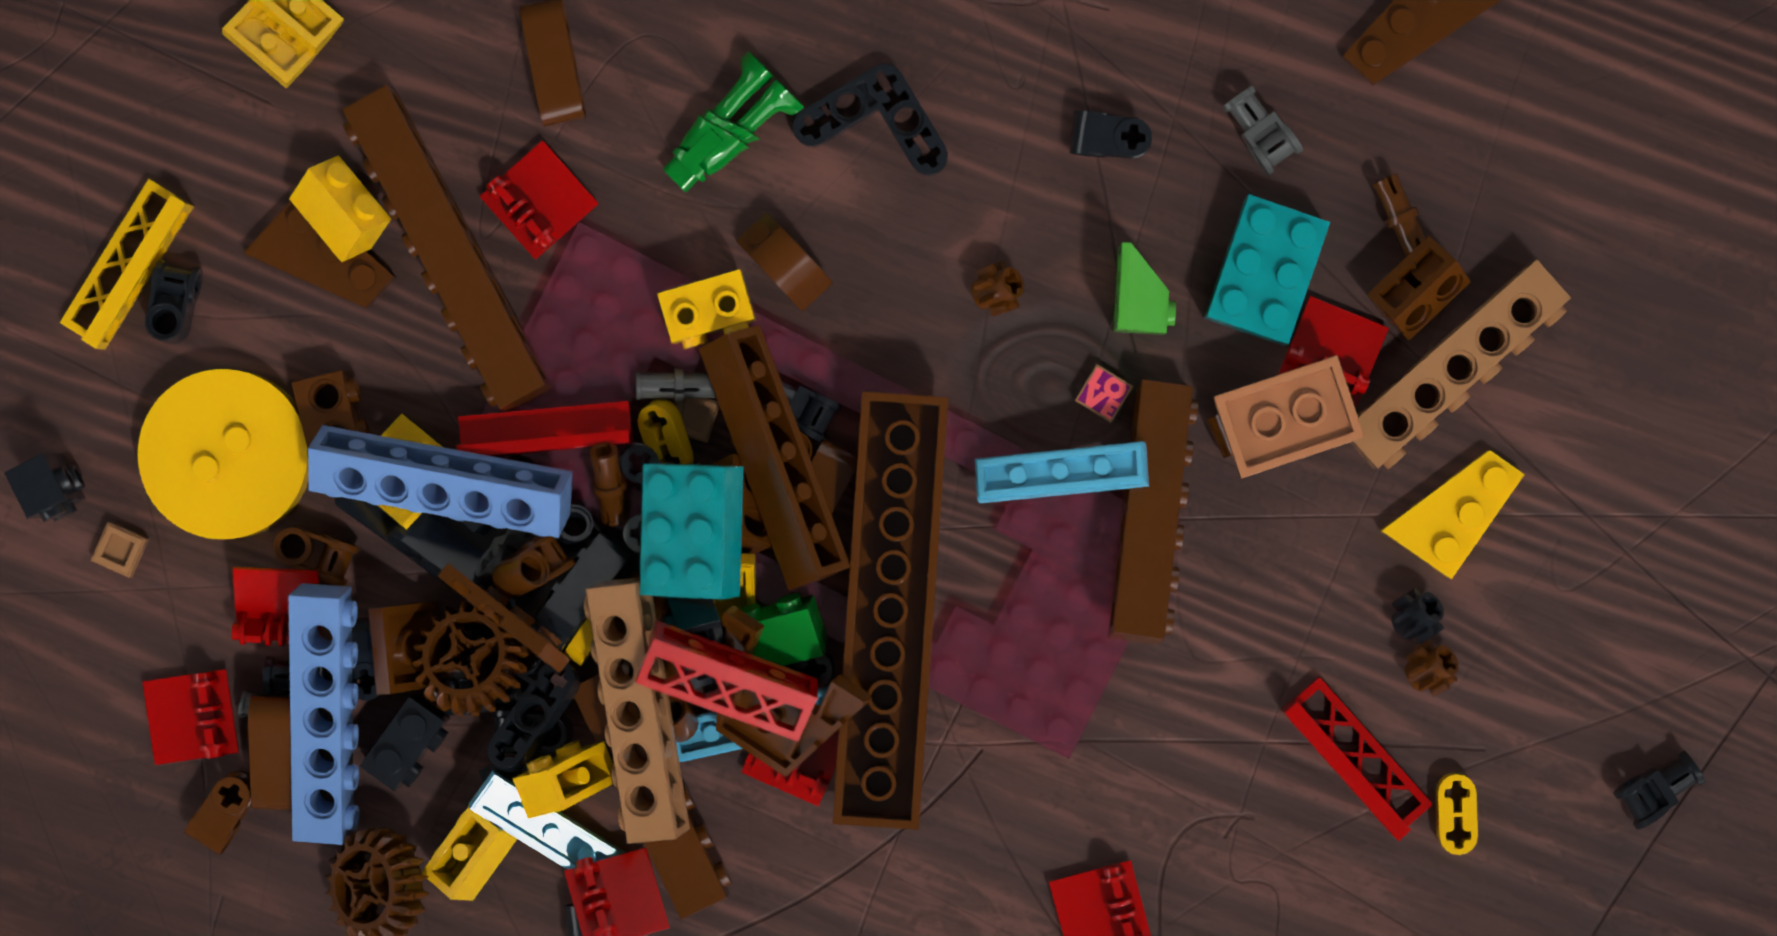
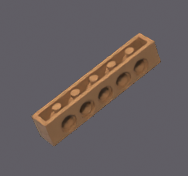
[1350,260,1571,469]
[584,577,690,844]

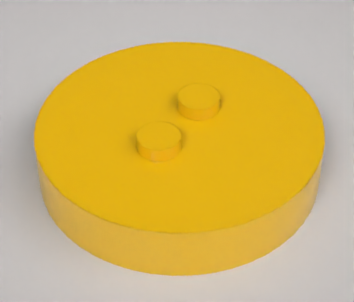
[138,369,308,539]

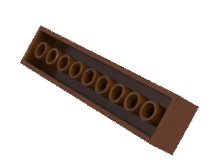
[833,391,949,830]

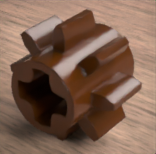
[971,261,1024,317]
[1405,640,1459,697]

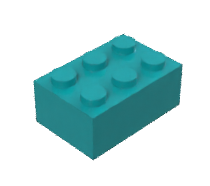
[1203,194,1330,346]
[640,463,744,599]

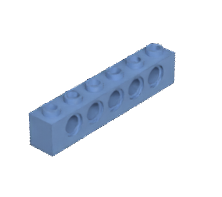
[308,425,572,538]
[288,583,360,845]

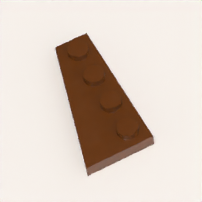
[1342,0,1501,86]

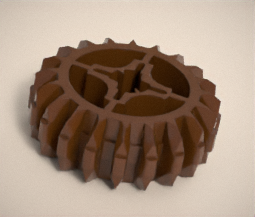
[412,601,529,717]
[324,827,429,936]

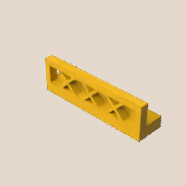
[59,179,194,350]

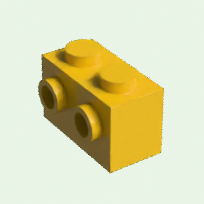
[289,155,391,262]
[657,269,756,350]
[513,740,613,819]
[421,806,517,901]

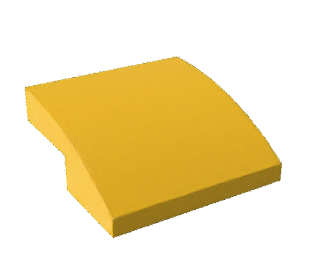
[222,0,344,89]

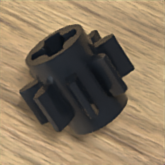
[1392,588,1444,644]

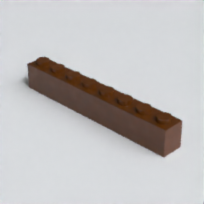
[342,85,553,412]

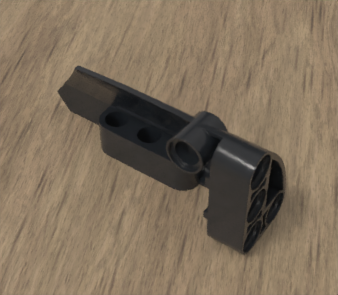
[334,497,635,653]

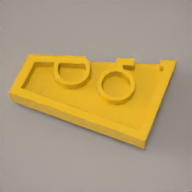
[1380,450,1525,579]

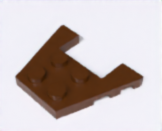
[716,605,872,777]

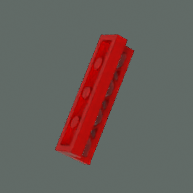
[456,401,633,457]
[635,620,818,741]
[1281,676,1433,841]

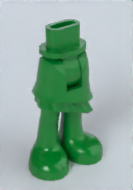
[663,50,805,192]

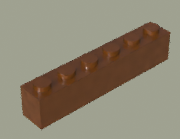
[699,325,851,591]
[1107,379,1198,645]
[574,672,733,920]

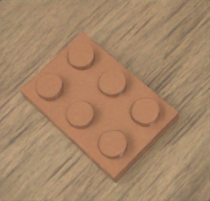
[1213,356,1364,479]

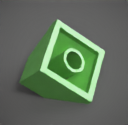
[1113,242,1176,335]

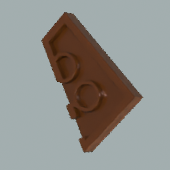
[243,201,396,309]
[438,563,570,673]

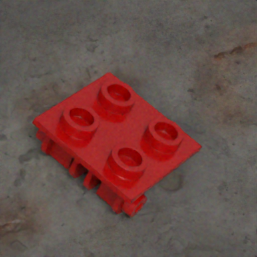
[479,140,599,260]
[1278,296,1389,407]
[231,567,322,647]
[142,669,239,765]
[741,729,839,807]
[564,847,670,936]
[1049,860,1151,936]

